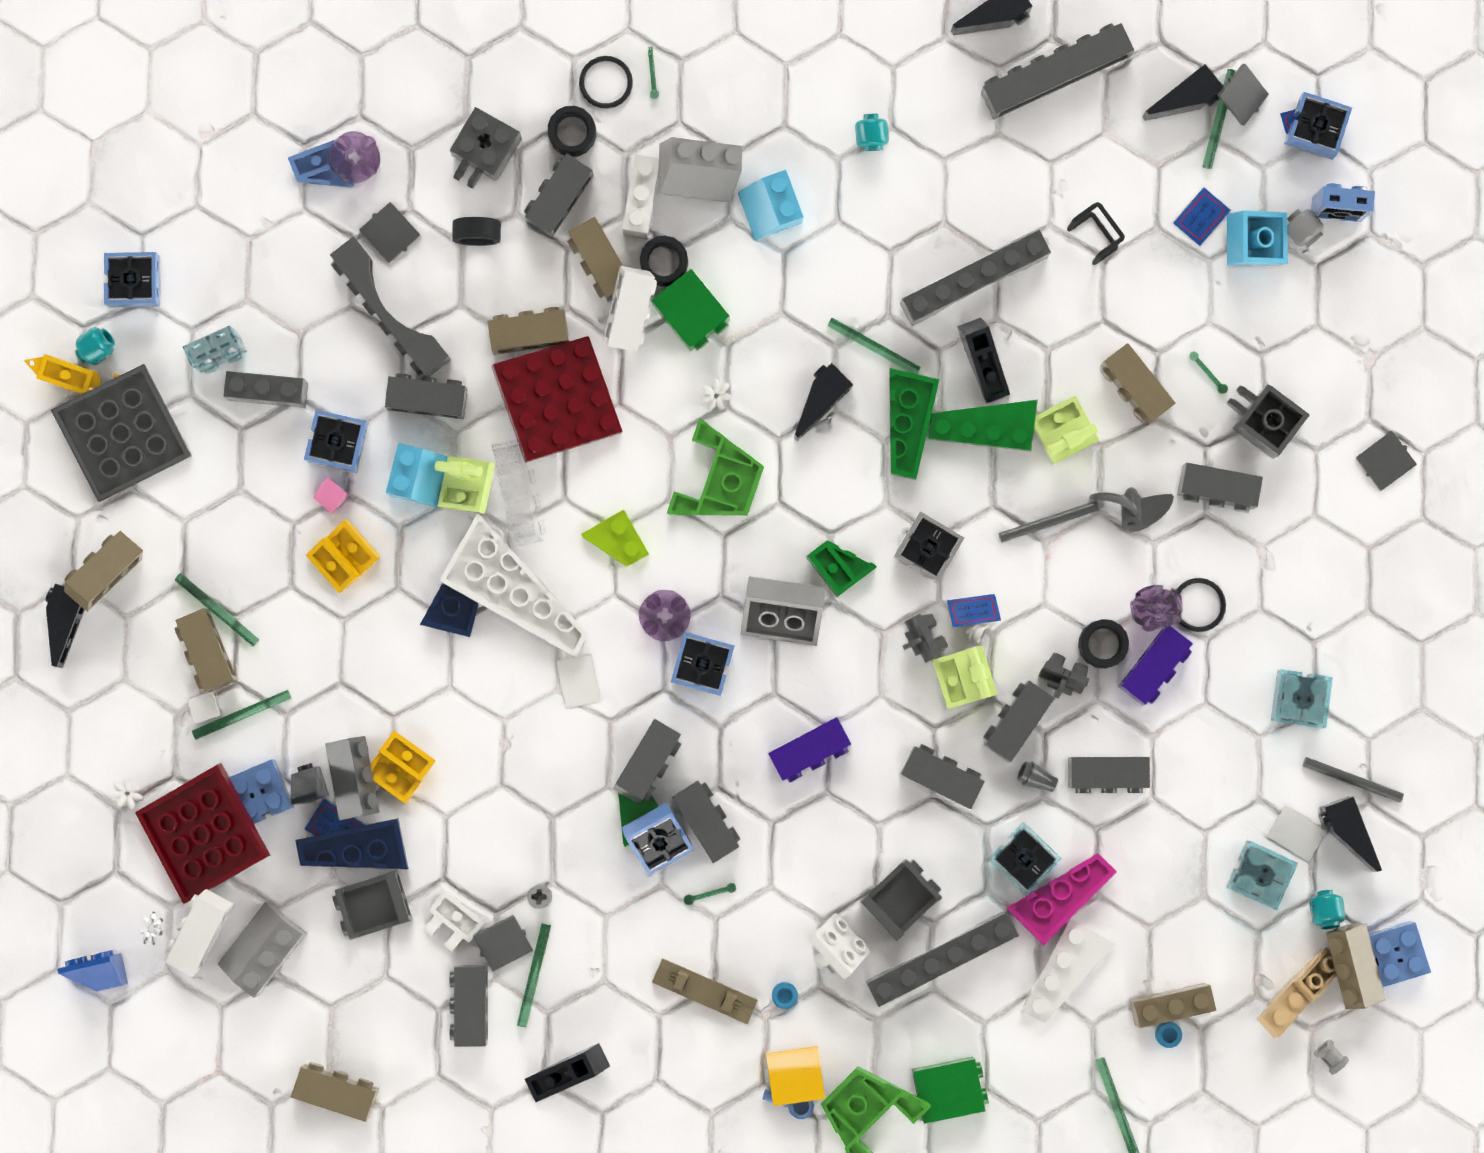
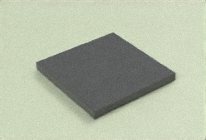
[51,364,192,502]

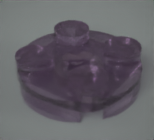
[328,131,380,184]
[1130,585,1183,632]
[639,589,691,642]

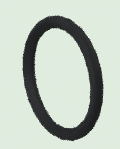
[579,56,633,109]
[1172,578,1226,632]

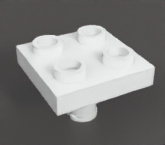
[809,913,870,979]

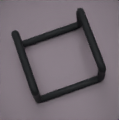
[1067,202,1125,265]

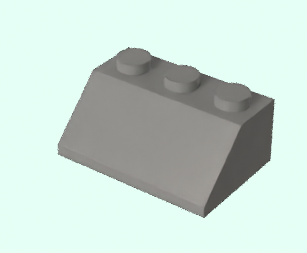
[658,137,742,202]
[740,576,826,646]
[218,901,307,998]

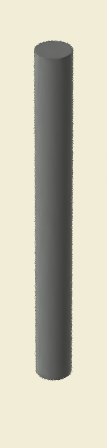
[998,501,1099,543]
[1302,757,1404,803]

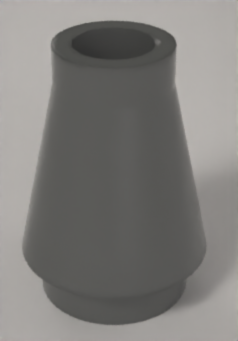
[1017,761,1058,792]

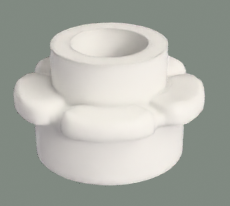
[966,623,989,643]

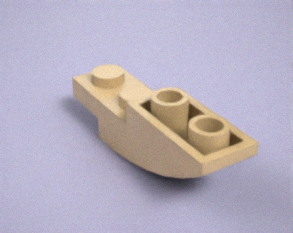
[1257,947,1337,1039]

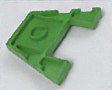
[667,419,764,516]
[821,1066,931,1153]

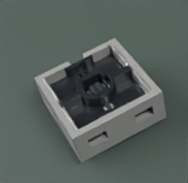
[893,511,965,583]

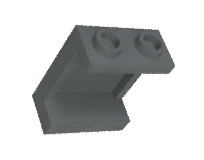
[860,859,942,941]
[332,870,413,940]

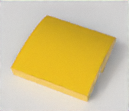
[306,519,381,593]
[370,730,436,805]
[766,1046,825,1106]

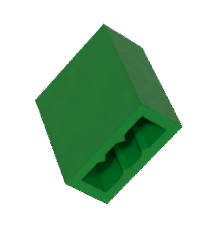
[651,269,730,352]
[912,1056,989,1124]

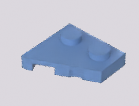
[288,139,354,188]

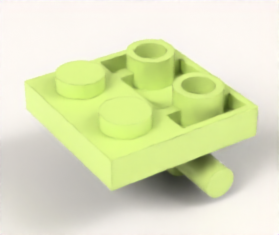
[1034,395,1100,465]
[435,456,495,514]
[932,645,997,710]

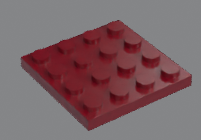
[491,336,623,463]
[135,763,271,904]

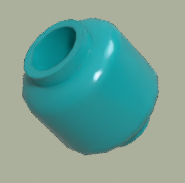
[855,113,889,152]
[75,327,115,366]
[1309,890,1345,930]

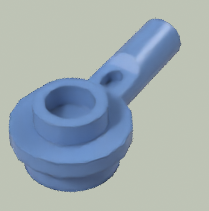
[762,1089,814,1119]

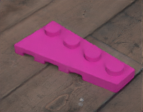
[1006,853,1117,946]

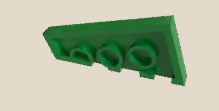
[928,399,1038,452]

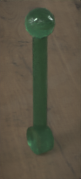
[648,46,660,99]
[1189,351,1228,394]
[684,883,737,905]

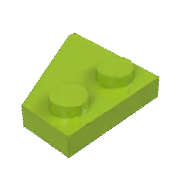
[581,509,650,567]

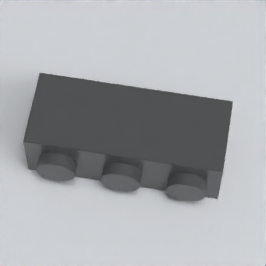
[524,154,594,238]
[223,371,308,408]
[384,373,468,420]
[1177,462,1263,513]
[983,680,1055,763]
[613,718,682,805]
[325,736,380,820]
[900,744,985,809]
[1068,757,1150,793]
[672,781,741,864]
[449,965,488,1047]

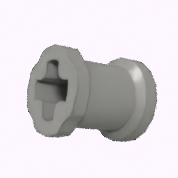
[527,884,552,909]
[1314,1039,1349,1075]

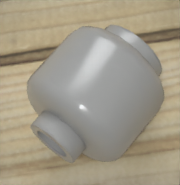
[1287,209,1324,247]

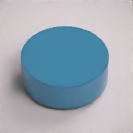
[772,982,798,1009]
[1155,1021,1182,1048]

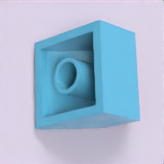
[738,169,804,240]
[1227,210,1288,266]
[386,443,448,508]

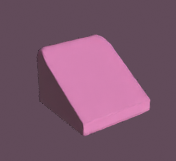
[313,477,349,514]

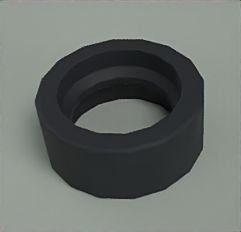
[547,105,596,157]
[452,217,501,246]
[639,235,688,287]
[1078,619,1129,669]

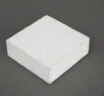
[187,691,221,724]

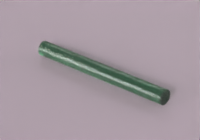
[1202,69,1236,169]
[827,317,921,374]
[174,573,260,647]
[192,689,292,740]
[517,923,552,1028]
[1095,1057,1140,1153]

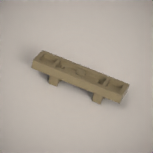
[652,958,758,1024]

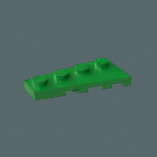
[889,368,940,480]

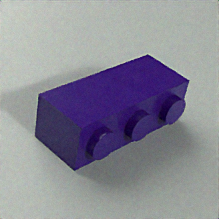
[1117,624,1193,706]
[768,717,852,783]

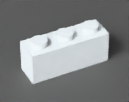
[622,154,659,239]
[603,266,657,351]
[165,889,233,977]

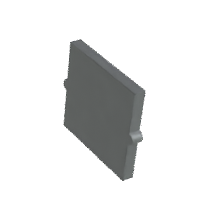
[1218,63,1269,126]
[359,202,420,263]
[1355,431,1417,491]
[473,915,533,972]

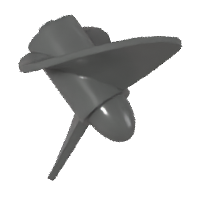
[1089,487,1174,533]

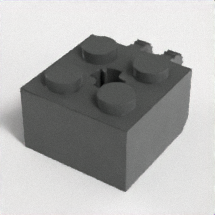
[449,107,522,189]
[1227,384,1310,459]

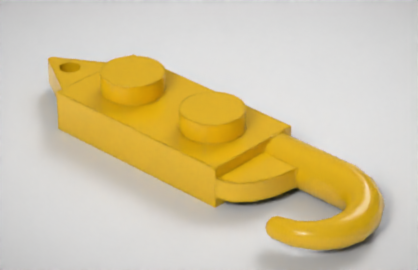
[24,354,120,394]

